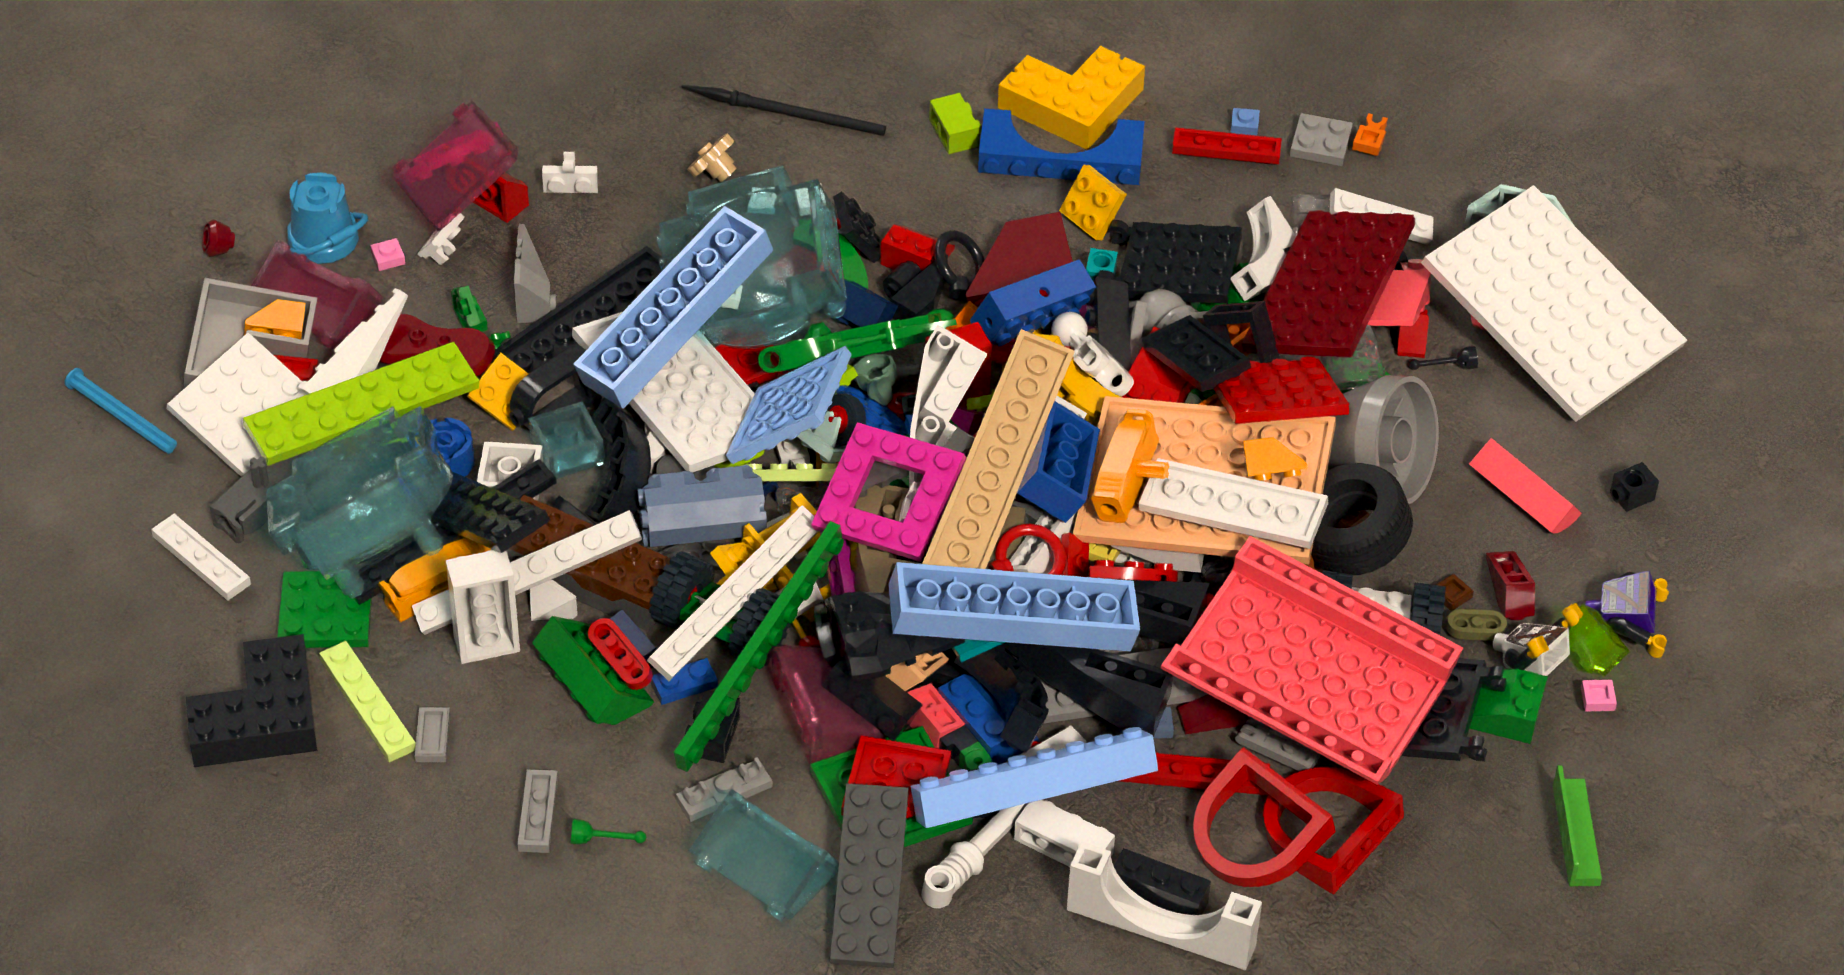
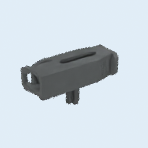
[210,453,313,543]

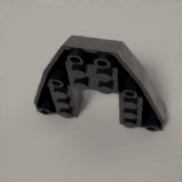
[1005,579,1210,737]

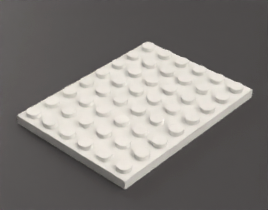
[1421,185,1687,422]

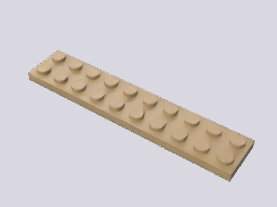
[922,329,1075,569]

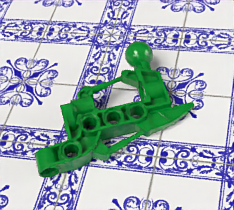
[758,309,957,373]

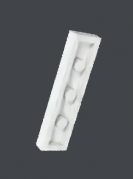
[1329,188,1433,245]
[151,514,251,600]

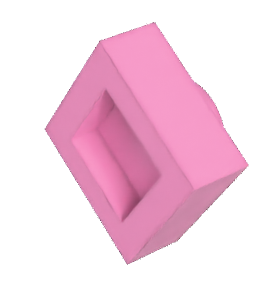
[370,238,405,271]
[1581,680,1617,712]

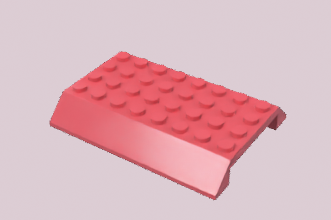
[1161,536,1463,785]

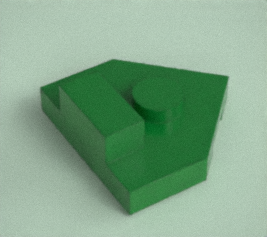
[451,285,488,332]

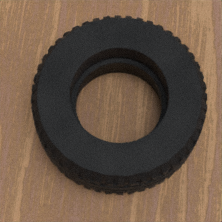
[1311,463,1413,575]

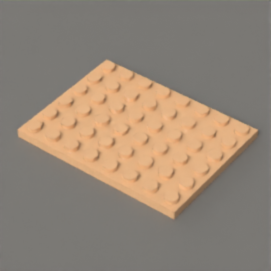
[1073,396,1336,565]

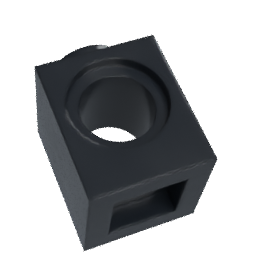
[1610,462,1659,512]

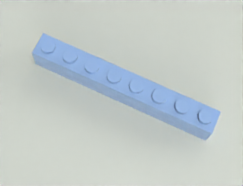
[911,727,1158,828]

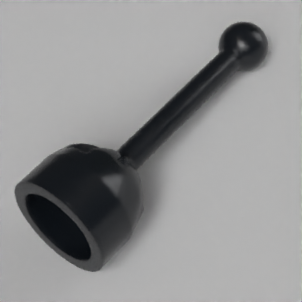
[1409,346,1478,370]

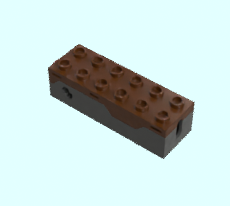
[506,495,671,632]

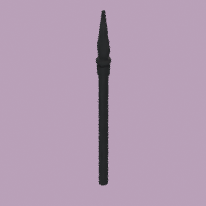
[681,85,886,136]

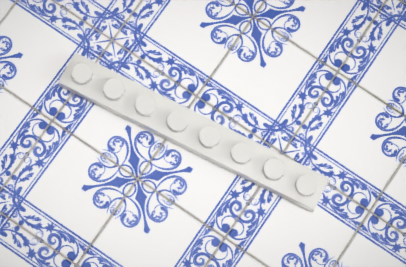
[647,505,819,681]
[412,510,642,635]

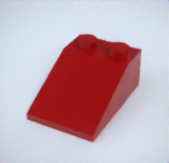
[1122,326,1192,403]

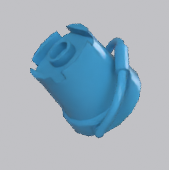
[287,172,369,264]

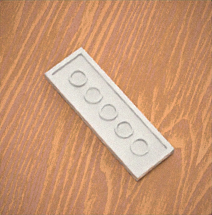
[1138,458,1328,549]

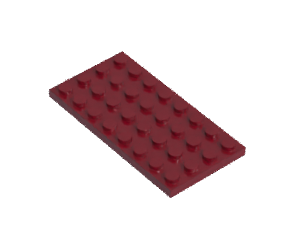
[1242,210,1415,357]

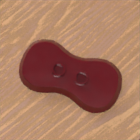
[379,314,495,376]

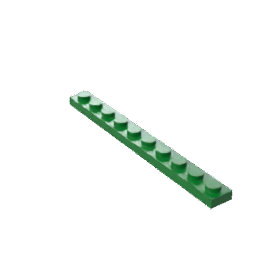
[674,521,844,772]

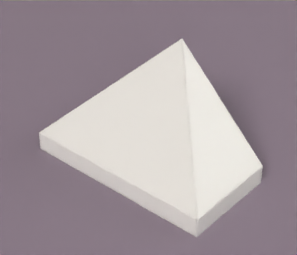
[530,579,577,621]

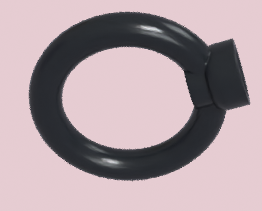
[934,230,985,300]

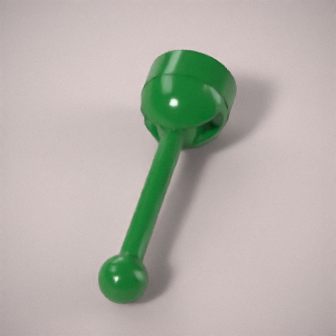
[571,819,646,845]

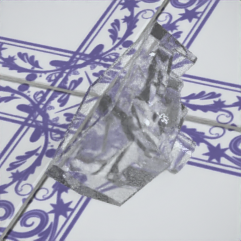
[1321,325,1385,390]

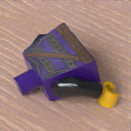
[1586,571,1669,658]

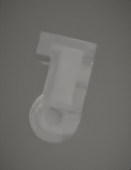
[776,481,830,516]

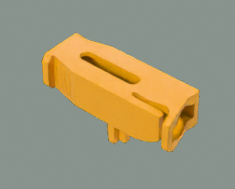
[1091,408,1169,523]
[378,538,491,622]

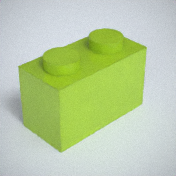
[929,93,982,154]

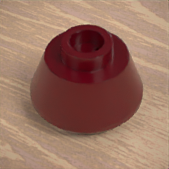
[202,219,235,257]

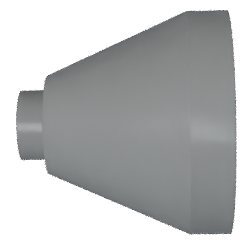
[1327,375,1439,504]

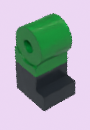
[939,725,992,770]

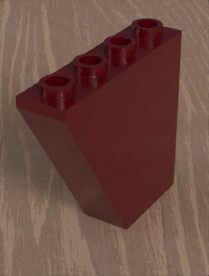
[966,212,1073,308]

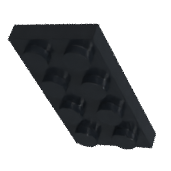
[1142,315,1251,392]

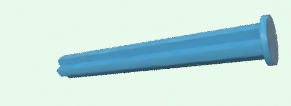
[65,368,177,454]

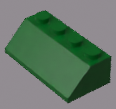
[532,616,654,725]

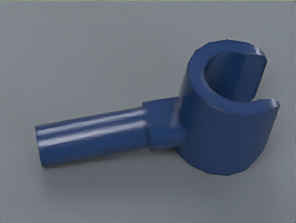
[763,482,780,501]

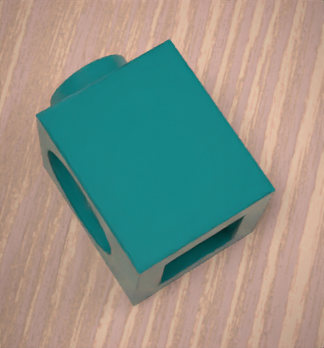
[1086,248,1118,281]

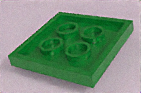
[277,571,372,648]

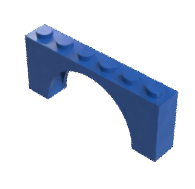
[978,108,1145,185]

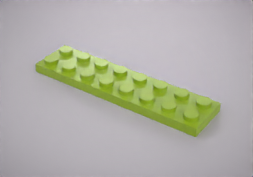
[243,342,479,466]

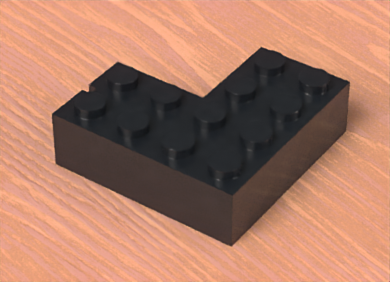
[186,634,317,767]

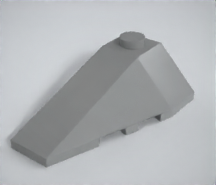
[514,224,557,323]

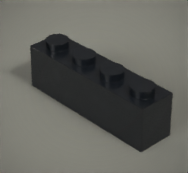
[1084,276,1131,387]

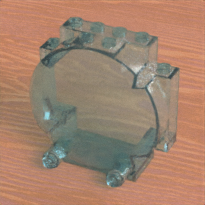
[657,165,847,349]
[267,406,453,598]

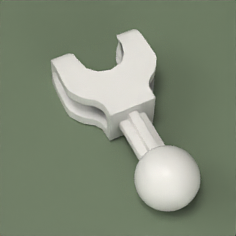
[1051,312,1134,397]

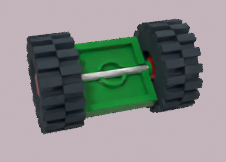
[649,552,791,669]

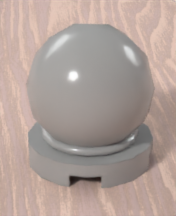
[1139,289,1198,338]

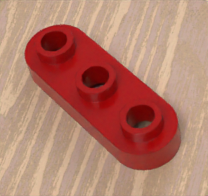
[588,618,653,690]

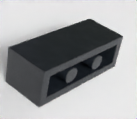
[822,655,923,741]
[1114,848,1211,915]

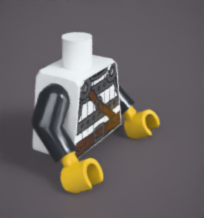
[1493,603,1583,676]

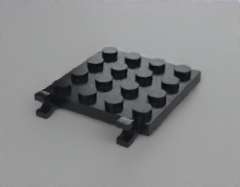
[1098,220,1242,304]
[1401,658,1507,762]

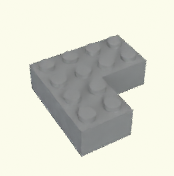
[183,278,317,389]

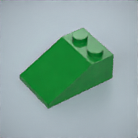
[1469,669,1548,744]

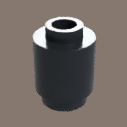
[883,261,922,298]

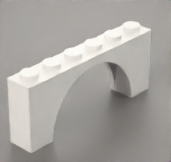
[1067,842,1262,970]

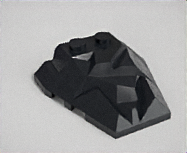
[825,591,965,682]

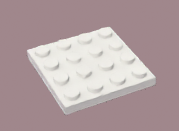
[166,333,306,477]

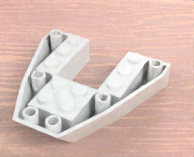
[909,325,1087,489]

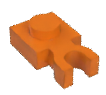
[1352,113,1388,156]

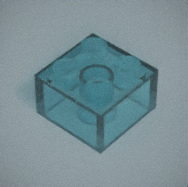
[528,401,605,479]

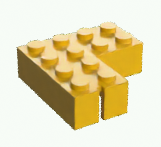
[998,46,1145,150]

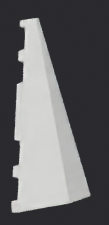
[298,288,408,395]

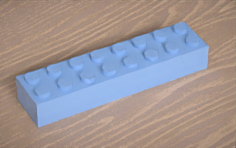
[573,206,773,409]
[888,562,1140,652]

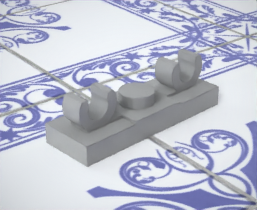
[676,757,772,822]

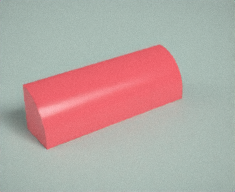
[1469,438,1582,533]

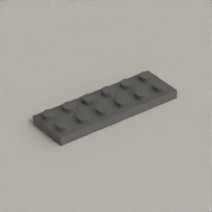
[830,783,909,968]

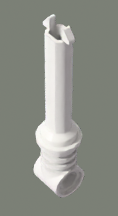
[921,803,1028,909]

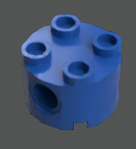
[415,418,475,482]

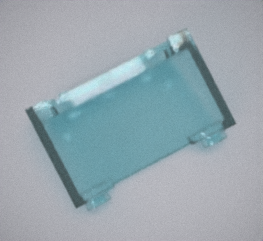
[688,788,839,922]

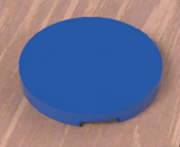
[834,385,908,436]

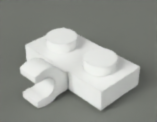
[542,152,598,193]

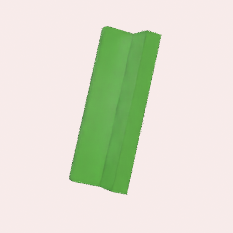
[1553,765,1602,886]

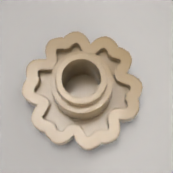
[687,133,737,182]

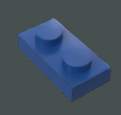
[651,658,718,705]

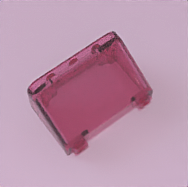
[392,101,518,231]
[251,240,384,349]
[772,645,885,766]

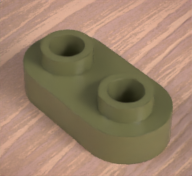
[1446,609,1507,641]

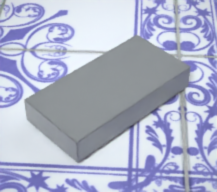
[415,707,450,762]

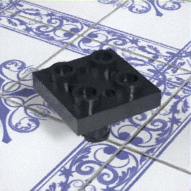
[833,191,881,263]

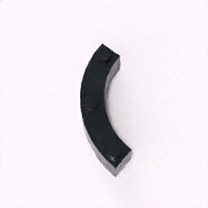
[584,398,651,524]
[954,643,1049,753]

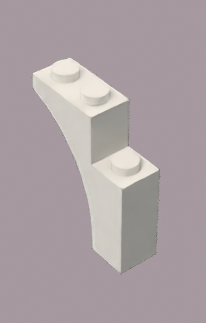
[1231,196,1296,301]

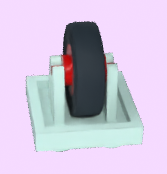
[797,394,866,463]

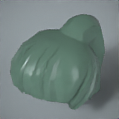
[853,354,897,406]

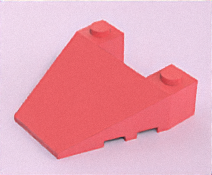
[1367,259,1431,326]

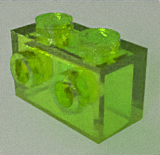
[1569,604,1630,676]

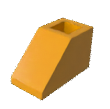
[244,299,306,339]
[1243,437,1307,481]

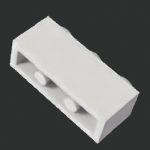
[1014,800,1115,867]

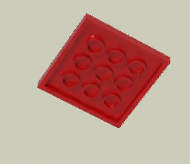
[1213,356,1349,424]

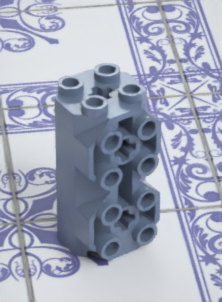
[637,465,767,547]

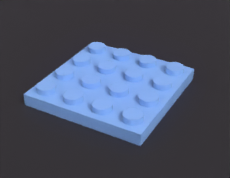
[726,346,852,464]

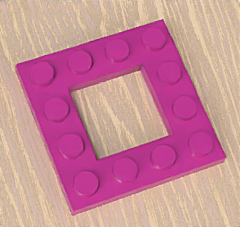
[811,422,966,562]

